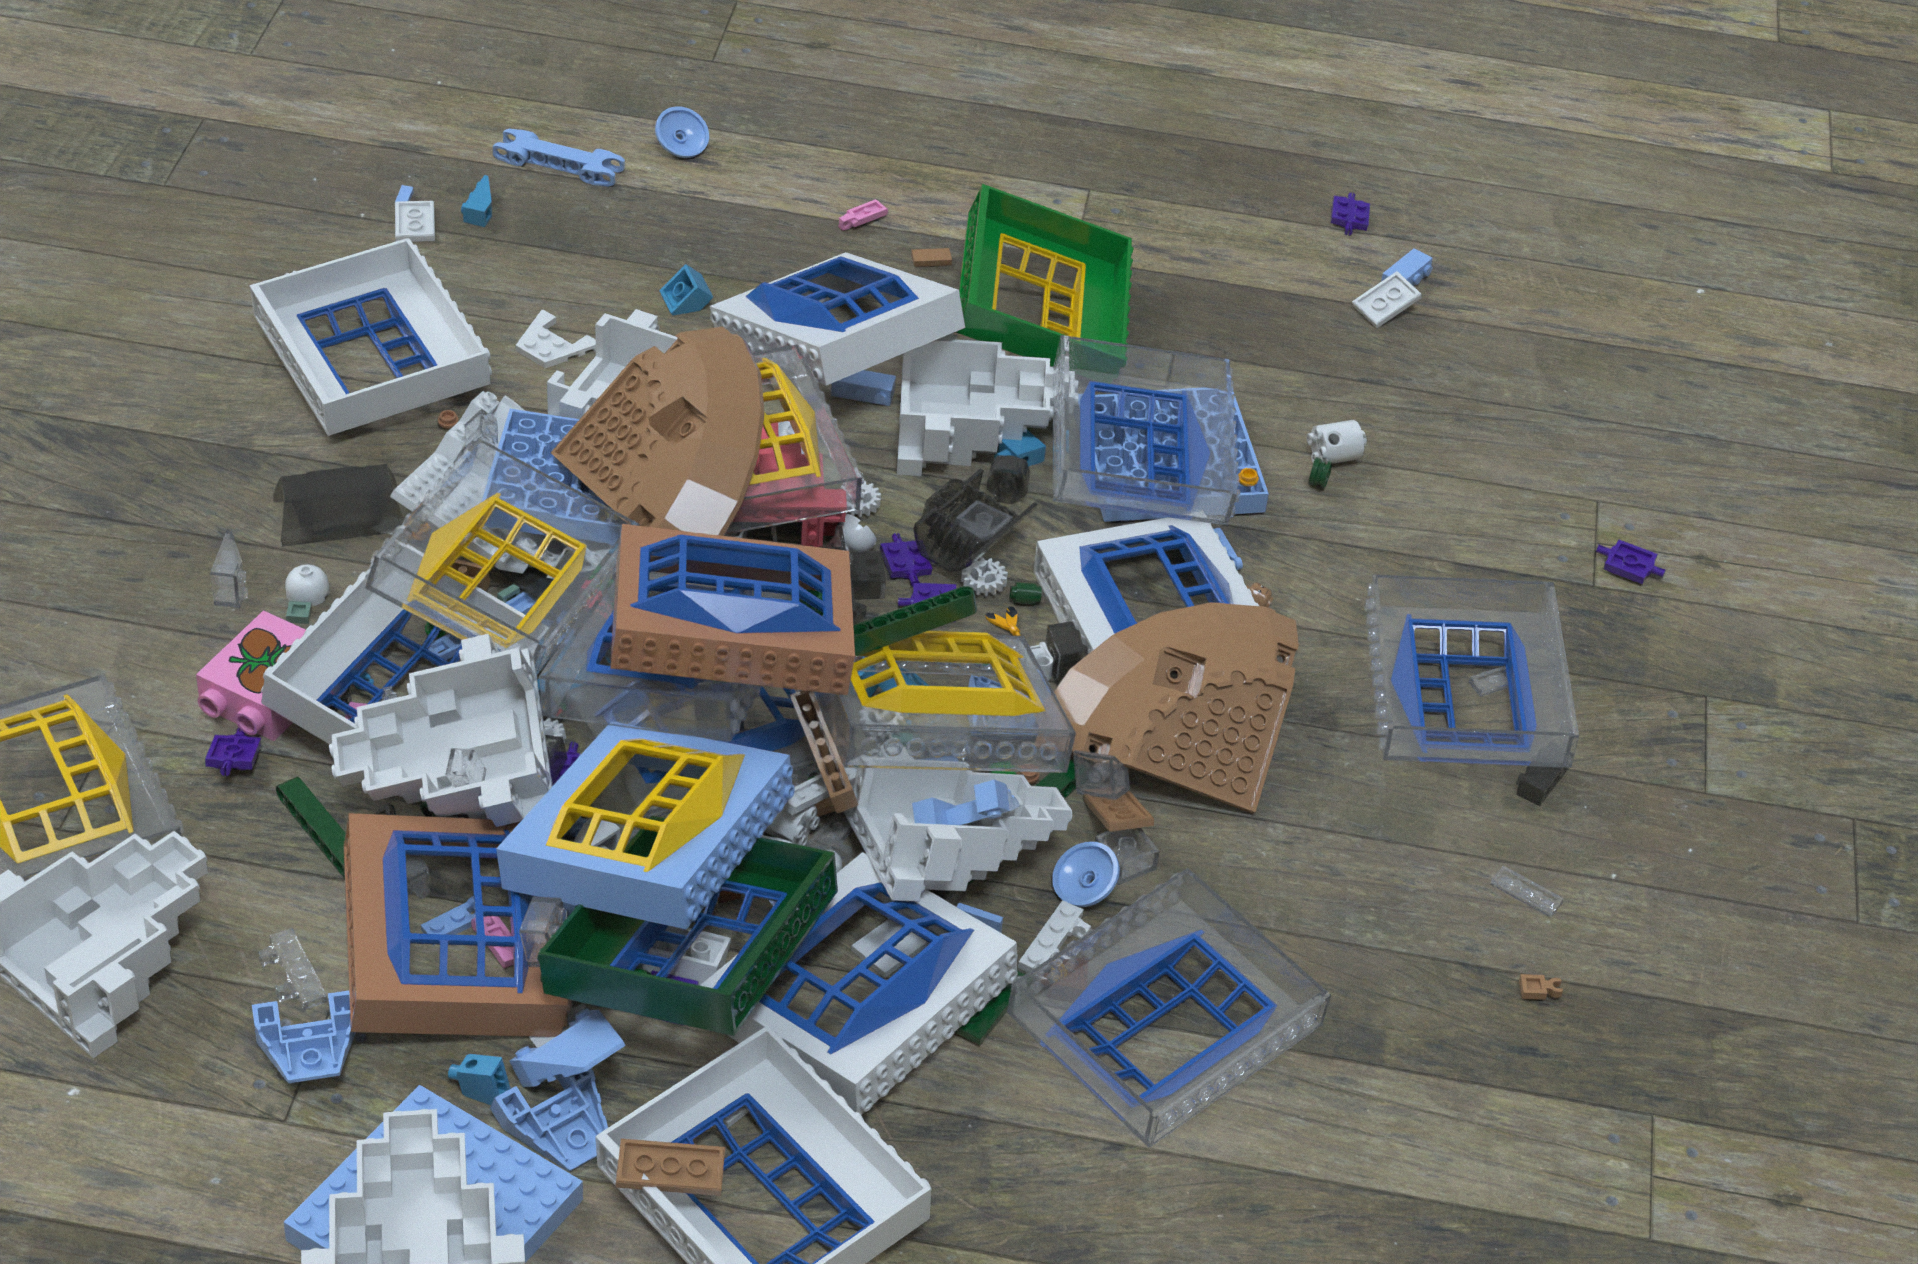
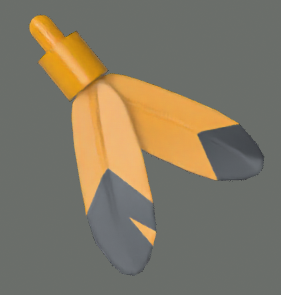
[985,606,1020,638]

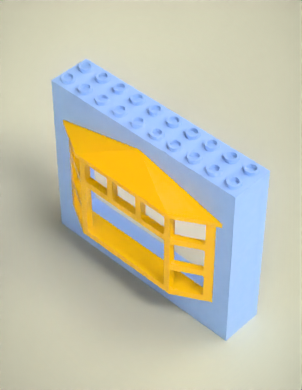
[496,720,795,929]

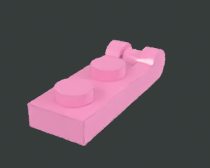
[471,916,514,968]

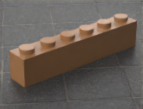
[790,690,859,814]

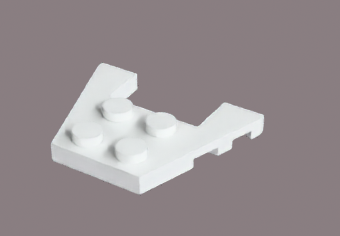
[516,310,596,368]

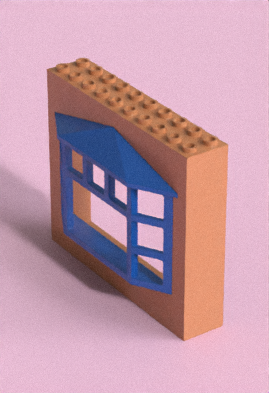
[610,524,855,695]
[344,813,572,1037]

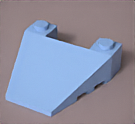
[912,779,1020,825]
[252,991,356,1083]
[509,1008,626,1087]
[490,1068,608,1172]

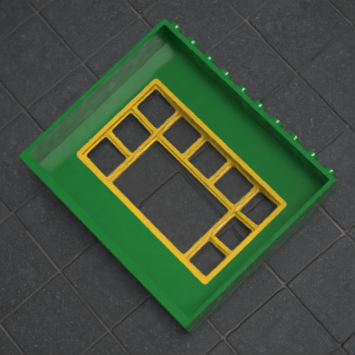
[955,184,1134,384]

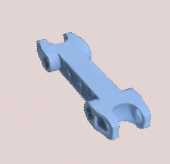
[492,129,625,187]

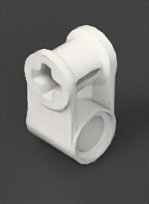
[1021,642,1053,682]

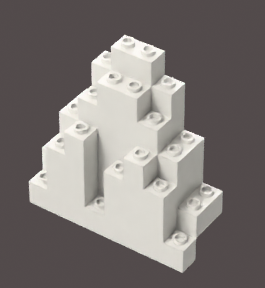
[547,309,678,419]
[897,332,1078,476]
[329,634,552,827]
[843,746,1072,901]
[0,831,208,1058]
[301,1109,525,1264]

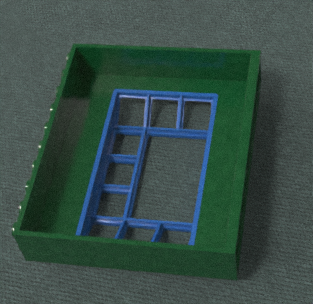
[537,816,838,1036]

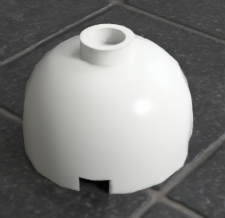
[835,514,877,556]
[285,565,330,606]

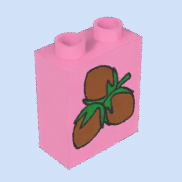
[196,610,306,741]

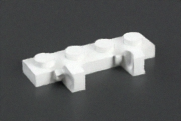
[1018,900,1091,974]

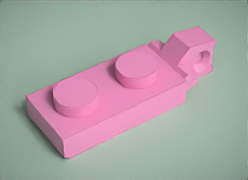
[838,199,888,231]

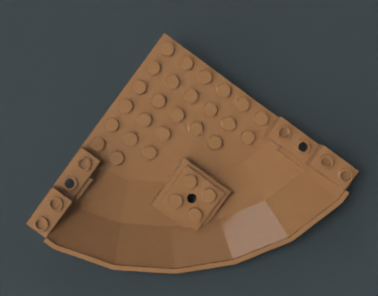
[551,327,765,536]
[1033,602,1299,814]

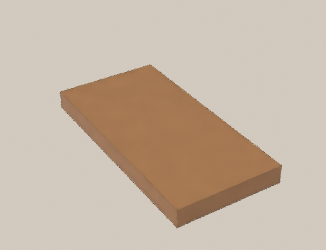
[1083,787,1154,832]
[615,1138,725,1196]

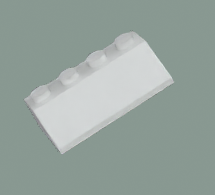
[636,926,731,985]

